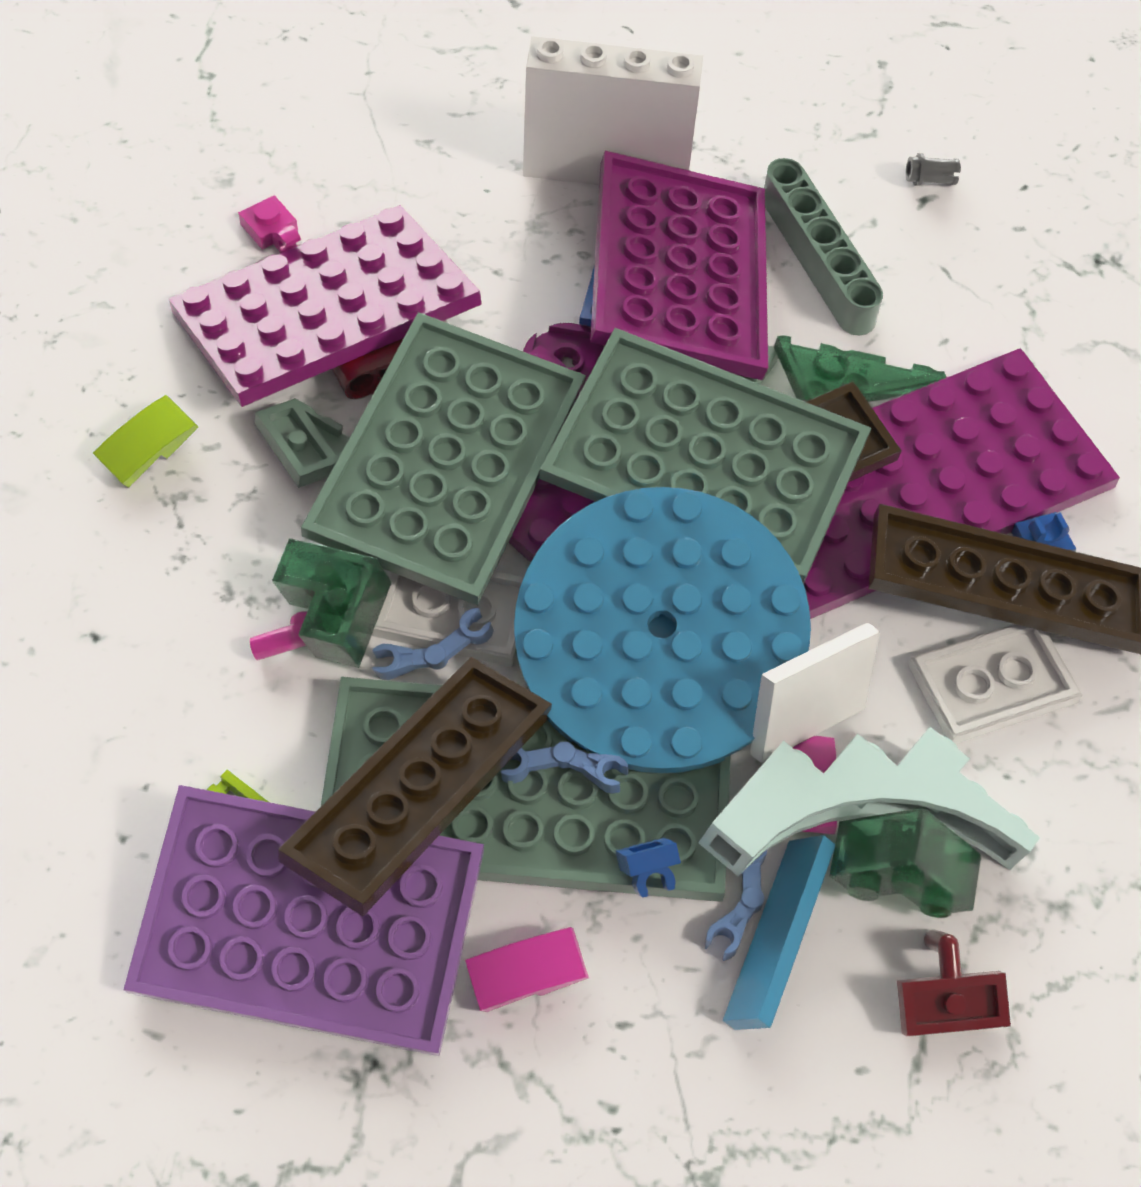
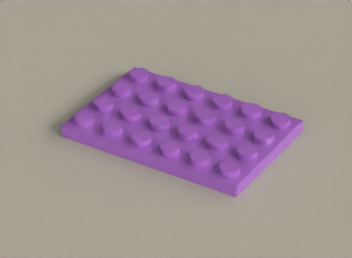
[123,785,484,1056]

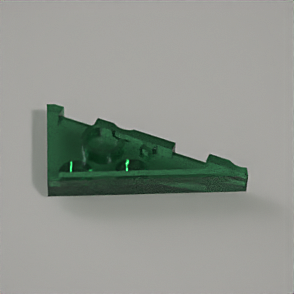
[773,335,947,402]

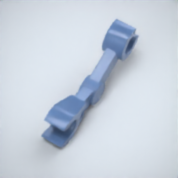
[372,608,494,680]
[501,741,628,794]
[705,850,768,961]

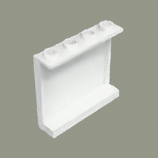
[523,36,704,185]

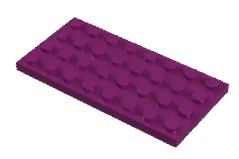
[804,348,1120,619]

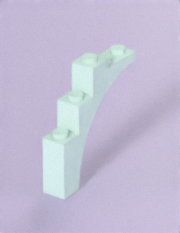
[698,727,1040,876]

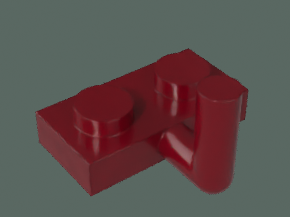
[897,929,1011,1037]

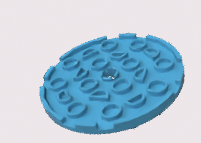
[514,487,811,773]

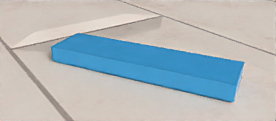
[722,835,836,1030]

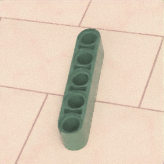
[764,158,883,336]

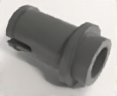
[905,153,961,186]

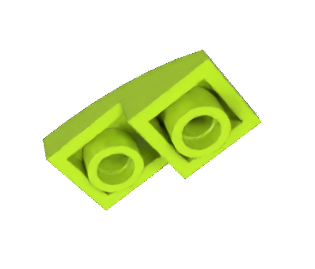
[93,395,199,488]

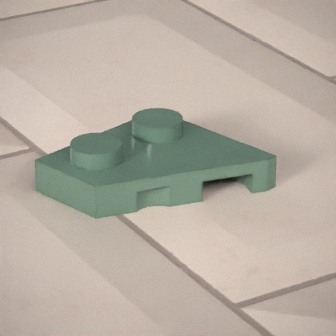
[254,398,350,488]

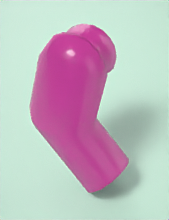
[250,611,320,660]

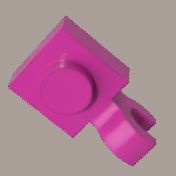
[238,195,301,253]

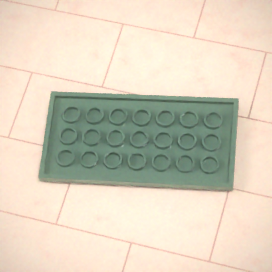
[321,677,731,902]

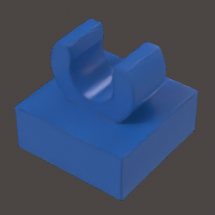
[1011,512,1076,551]
[615,838,681,898]

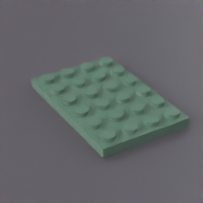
[301,312,586,606]
[539,328,871,585]

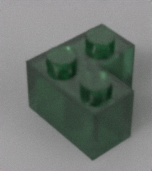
[272,538,392,668]
[829,807,981,918]

